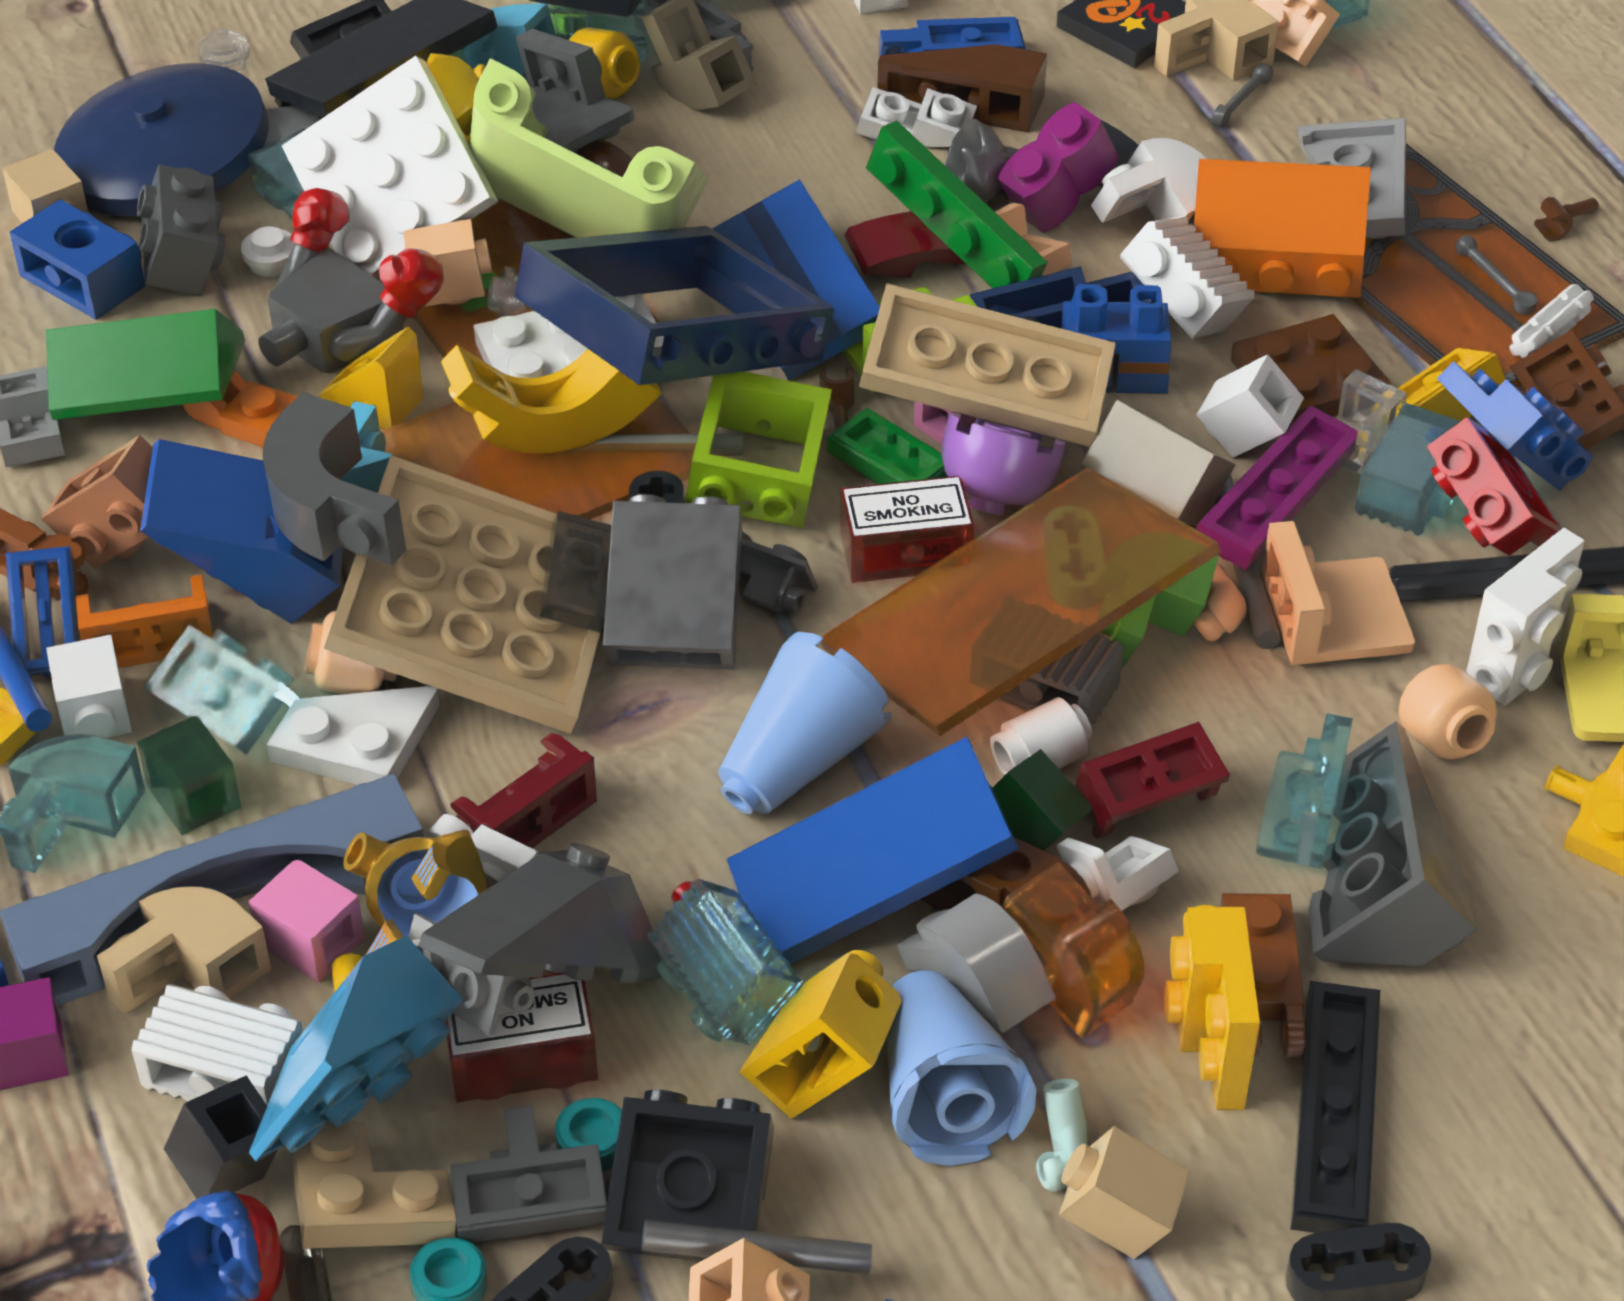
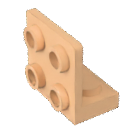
[1262,521,1415,665]

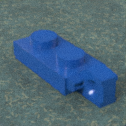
[879,17,1026,58]

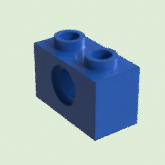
[9,199,146,320]

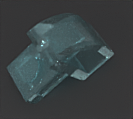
[0,734,146,873]

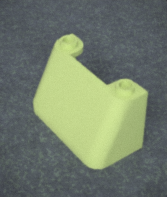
[470,58,708,238]

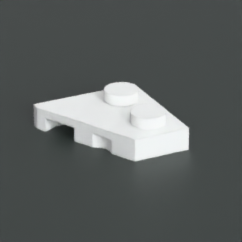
[267,686,440,785]

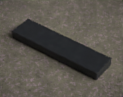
[1290,981,1381,1233]

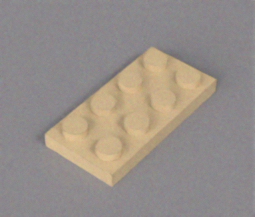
[859,283,1116,447]

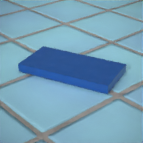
[727,737,1019,973]

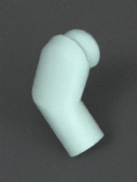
[1036,1078,1088,1192]

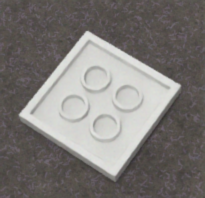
[282,56,498,280]

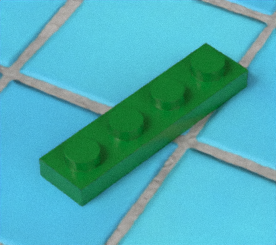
[866,121,1048,288]

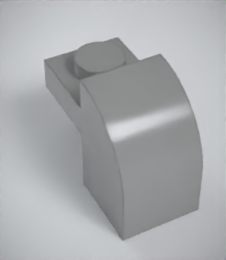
[896,893,1056,1034]

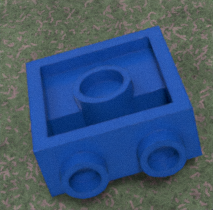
[1437,361,1594,491]

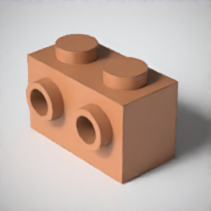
[41,435,153,569]

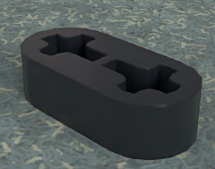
[1285,1223,1431,1301]
[492,1236,613,1301]

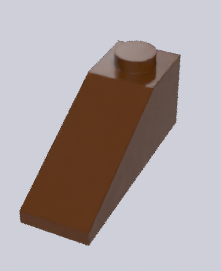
[877,44,1047,133]

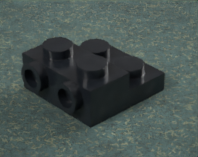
[601,1089,774,1261]

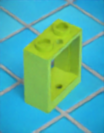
[685,371,832,529]

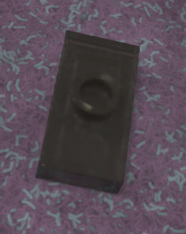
[539,511,611,633]

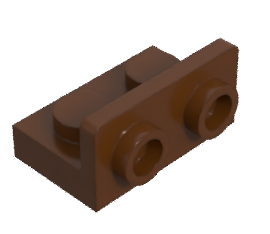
[1510,330,1624,449]

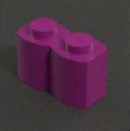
[998,102,1119,233]

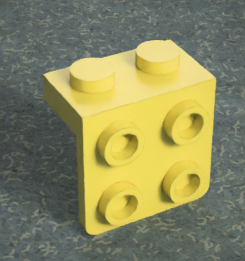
[1558,594,1624,742]

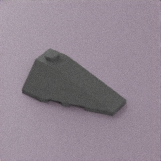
[1308,721,1477,966]

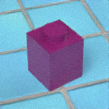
[0,977,69,1090]

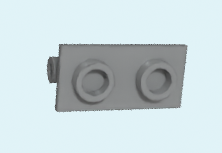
[408,913,535,1035]

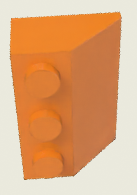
[1194,159,1371,298]

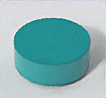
[555,1098,622,1171]
[410,1237,488,1301]

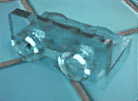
[144,625,300,755]
[1256,713,1353,869]

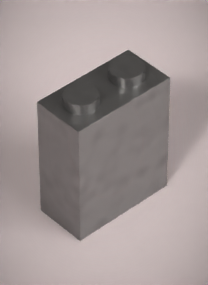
[603,495,742,670]

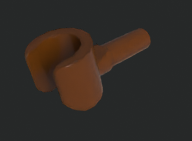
[1534,197,1599,241]
[819,368,854,430]

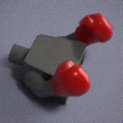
[258,187,444,373]

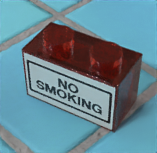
[840,476,974,583]
[445,973,598,1103]

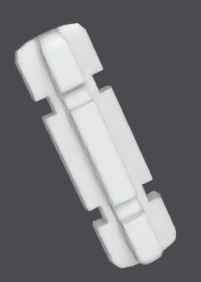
[1510,284,1594,359]

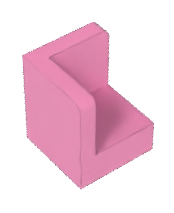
[249,860,365,983]

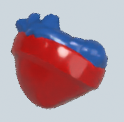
[147,1191,285,1301]

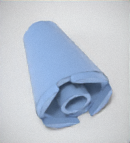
[718,632,892,814]
[886,970,1037,1166]

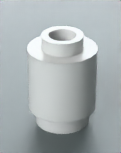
[990,697,1092,775]

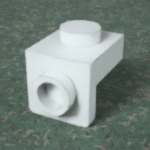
[1057,836,1179,914]

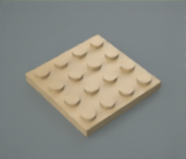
[323,455,611,734]

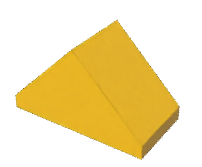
[317,326,424,432]

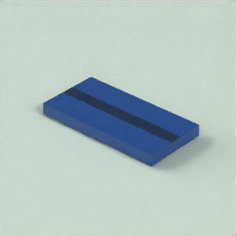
[712,179,880,381]

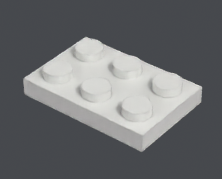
[474,294,664,378]

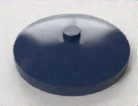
[54,63,269,217]

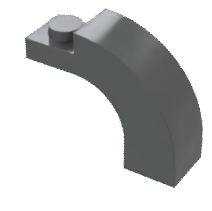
[263,392,407,565]

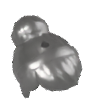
[944,119,1018,203]

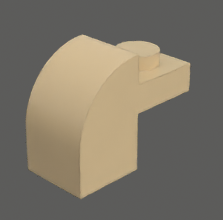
[1154,0,1279,81]
[97,886,272,1015]

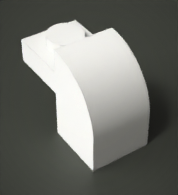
[1091,138,1207,225]

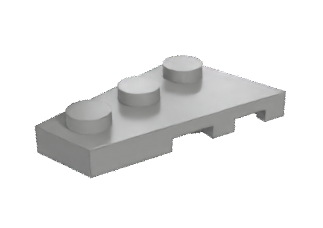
[1297,118,1406,239]

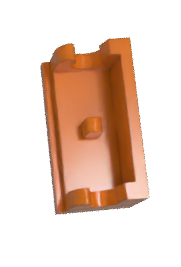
[75,574,216,668]

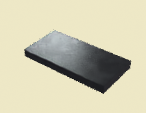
[265,0,498,117]

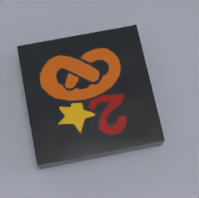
[1056,0,1186,68]

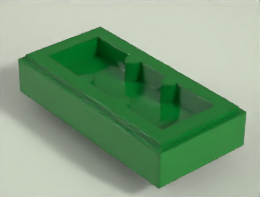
[827,408,948,485]

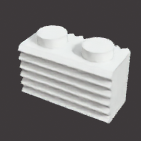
[1120,217,1254,340]
[132,984,303,1105]

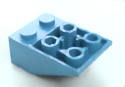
[249,935,463,1161]

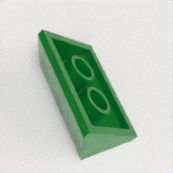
[46,309,246,420]

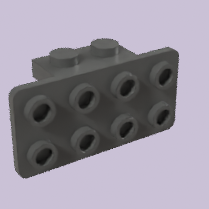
[515,29,635,154]

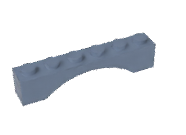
[0,774,424,1005]

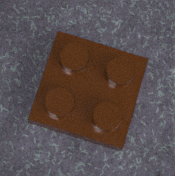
[1231,314,1391,428]

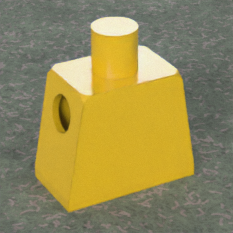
[739,950,902,1119]

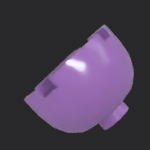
[941,412,1067,515]

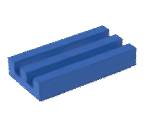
[6,546,81,679]

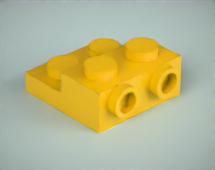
[1164,905,1260,1110]

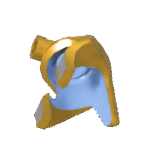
[343,830,487,955]

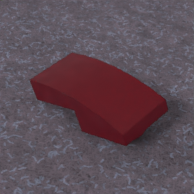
[844,211,966,278]

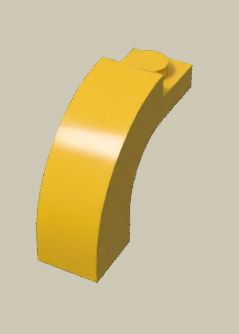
[441,345,662,454]

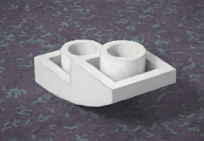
[856,87,977,147]

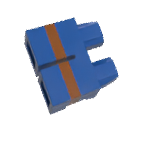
[1062,284,1171,394]

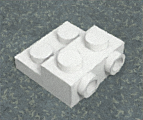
[1466,528,1585,706]

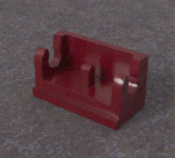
[1074,722,1230,839]
[450,733,597,848]

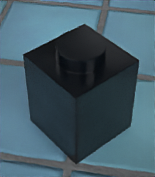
[164,1075,278,1199]

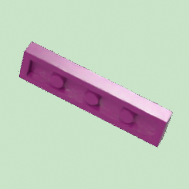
[1193,405,1362,570]

